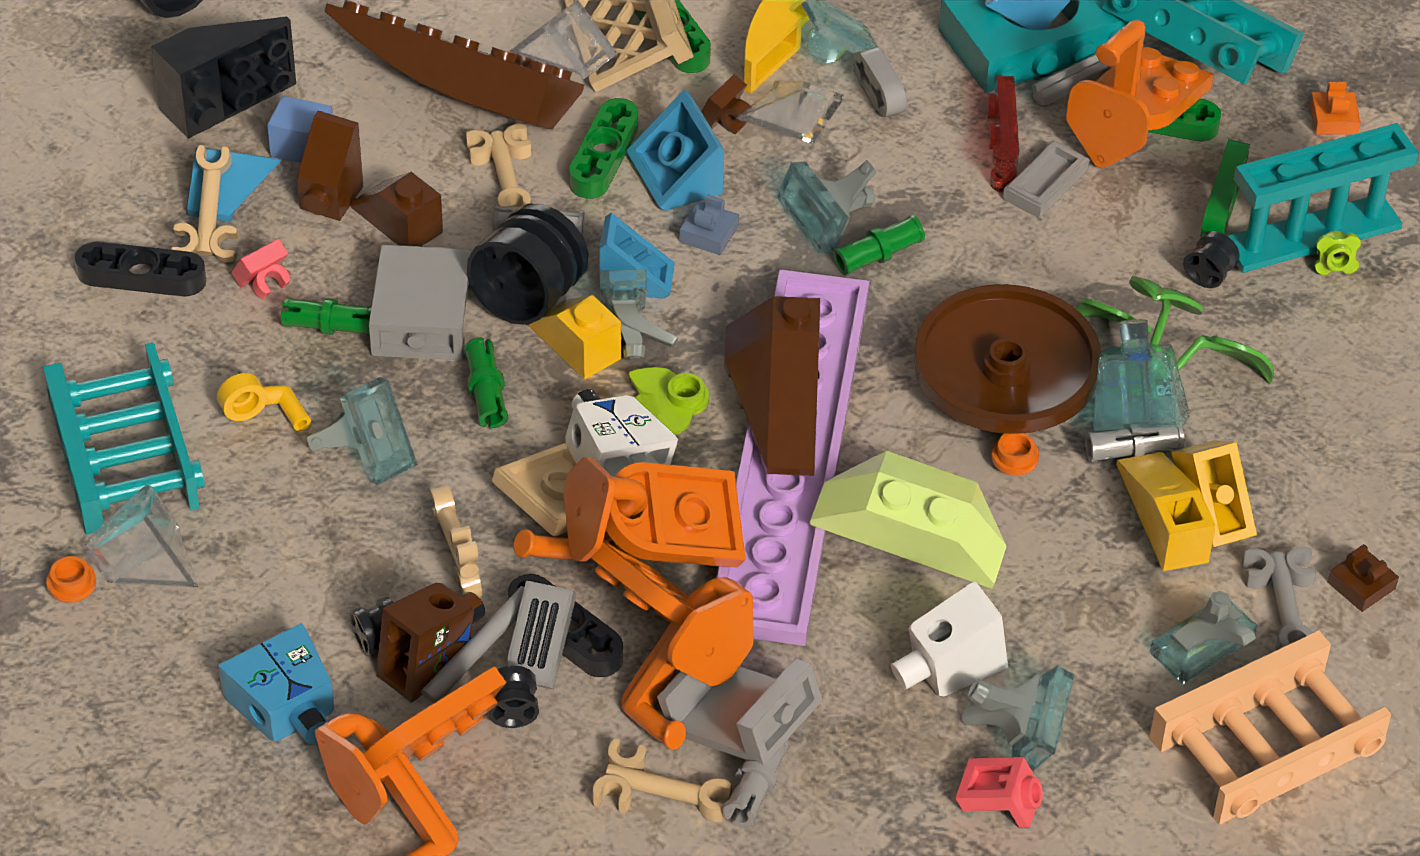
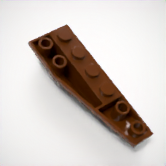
[325,0,585,130]

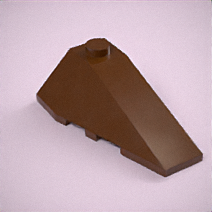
[724,296,820,476]

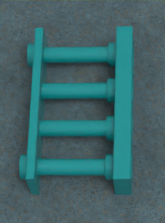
[1102,0,1305,84]
[1228,123,1419,273]
[43,342,205,535]

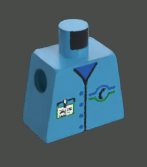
[218,623,334,744]

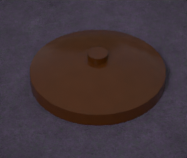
[914,284,1102,434]

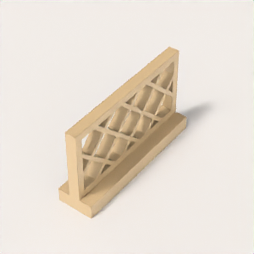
[565,0,694,92]

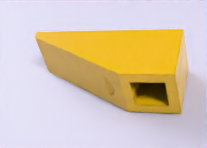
[1116,452,1216,571]

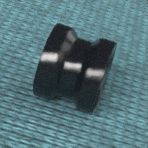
[1183,231,1240,289]
[349,596,394,656]
[489,666,539,728]

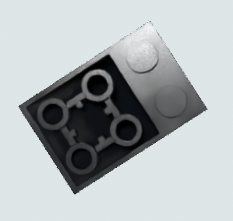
[151,16,297,139]

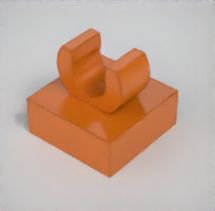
[1310,82,1361,135]

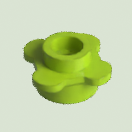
[1314,231,1361,275]

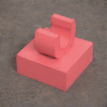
[231,239,290,299]

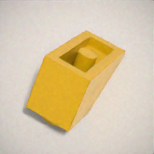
[529,295,621,380]
[1171,440,1257,547]

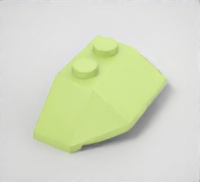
[809,450,1006,589]

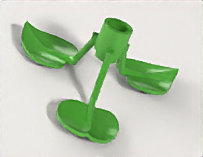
[1075,276,1274,404]

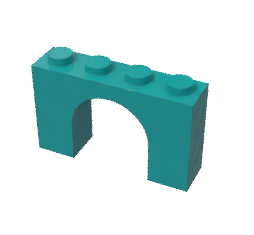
[939,0,1128,93]

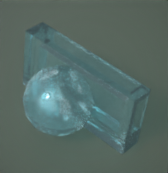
[802,0,879,63]

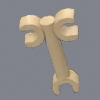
[466,124,531,207]
[171,145,239,263]
[430,485,482,597]
[593,738,732,822]

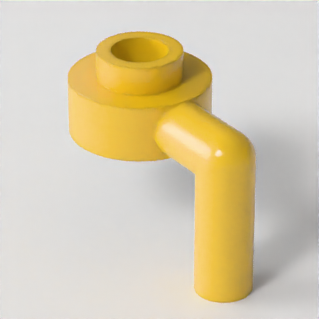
[217,373,311,431]

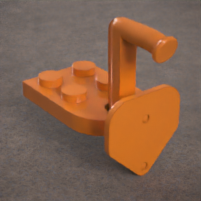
[1066,20,1214,168]
[513,457,746,568]
[591,540,753,750]
[315,666,506,856]

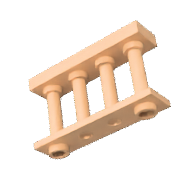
[1149,631,1391,825]

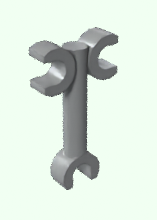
[1242,547,1316,650]

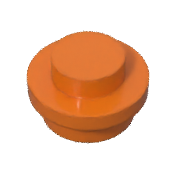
[992,433,1039,476]
[46,556,97,603]

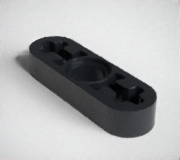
[75,242,207,297]
[508,574,623,677]

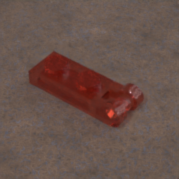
[986,76,1019,192]

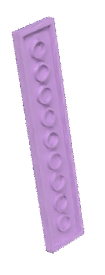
[717,270,870,646]

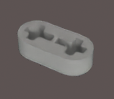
[854,47,907,117]

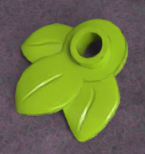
[629,367,710,435]

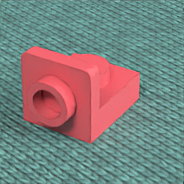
[955,757,1043,828]

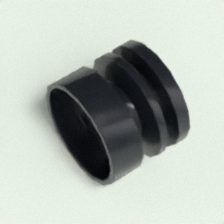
[467,203,589,325]

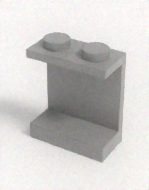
[369,245,472,360]
[657,658,823,766]

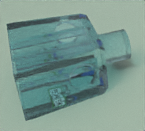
[1093,319,1190,431]

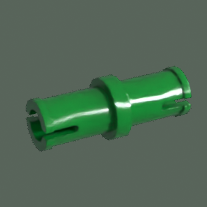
[833,215,925,276]
[281,297,372,335]
[464,337,509,429]

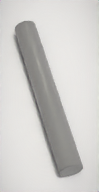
[421,586,524,704]

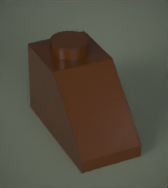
[297,110,363,221]
[351,171,443,247]

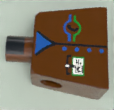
[376,583,485,703]

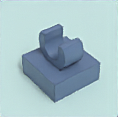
[680,194,739,255]

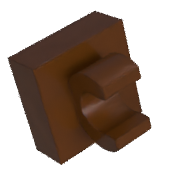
[701,74,754,135]
[1327,544,1399,612]

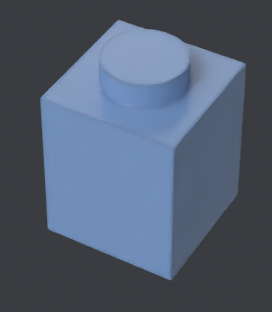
[267,96,333,163]

